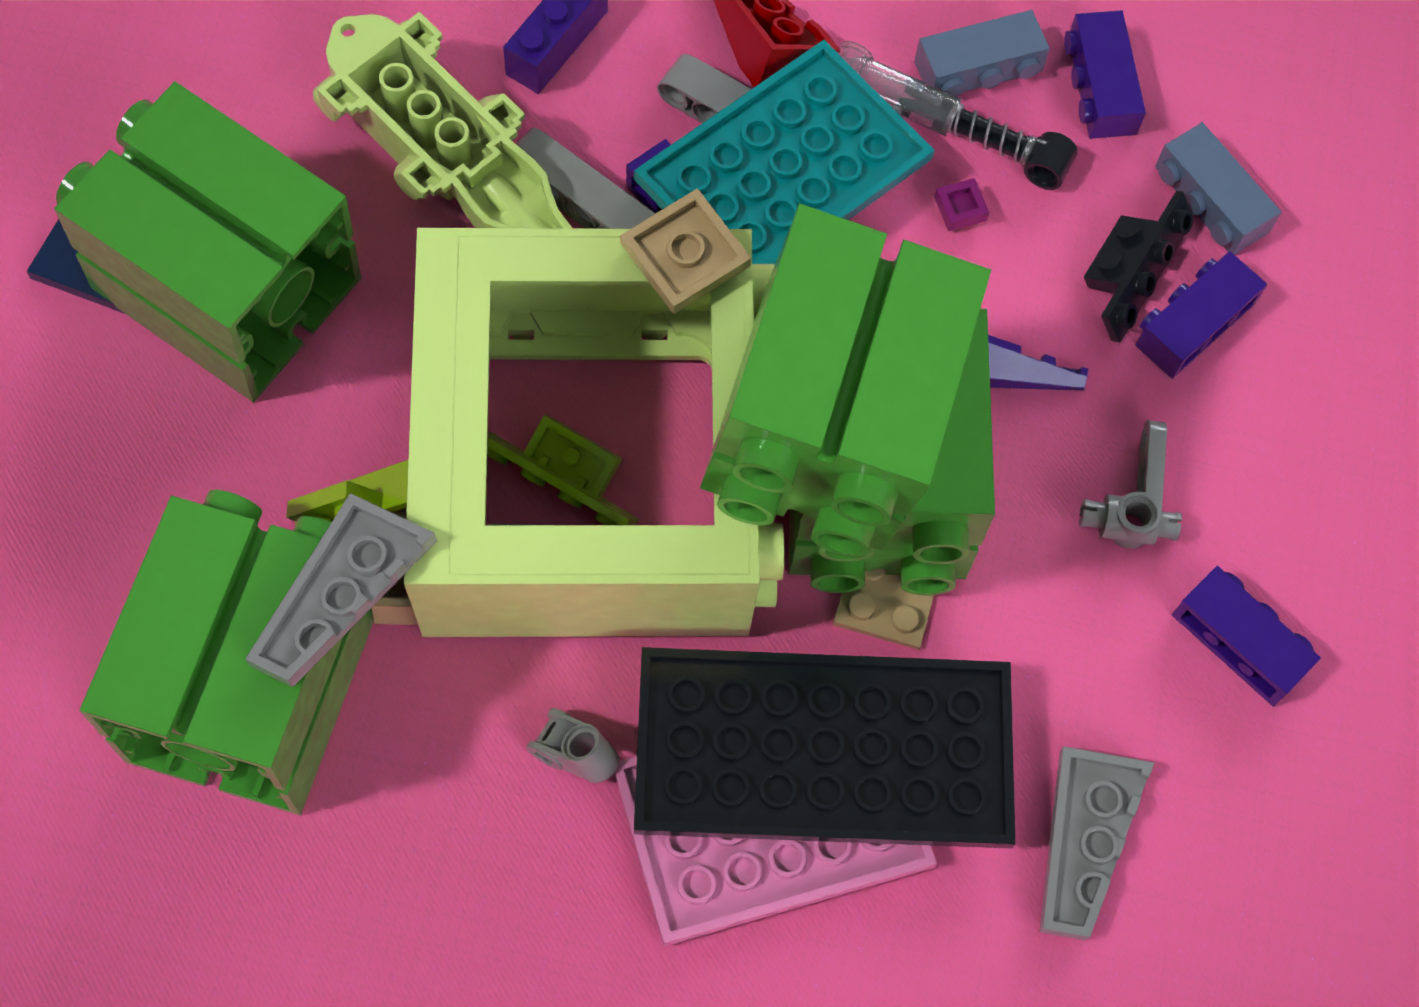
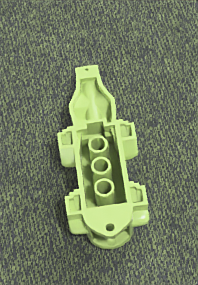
[313,12,572,228]

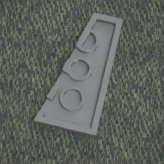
[245,493,438,687]
[1039,746,1155,941]

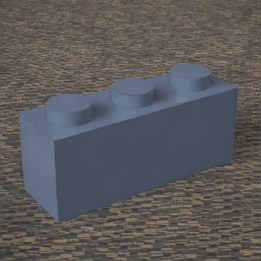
[914,10,1050,99]
[1155,122,1282,255]

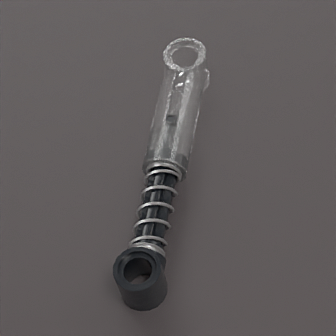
[838,41,1077,191]

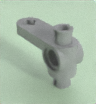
[1079,420,1182,549]

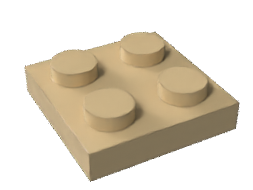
[620,188,751,314]
[833,568,934,650]

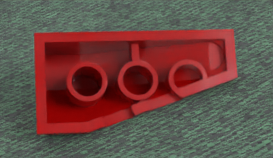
[713,0,840,87]

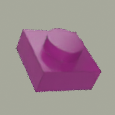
[934,178,989,231]

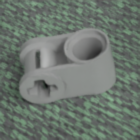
[526,708,619,783]

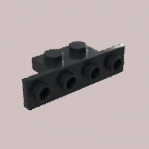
[1084,191,1193,343]

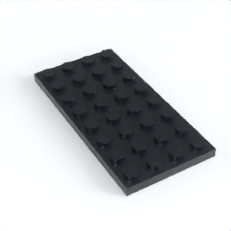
[634,647,1016,849]

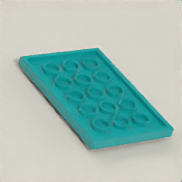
[634,40,935,264]

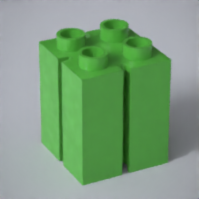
[54,81,361,403]
[700,203,991,557]
[789,309,995,595]
[79,490,374,816]

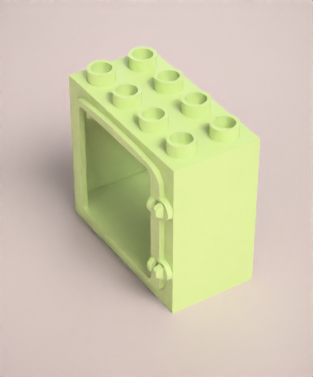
[404,228,784,637]

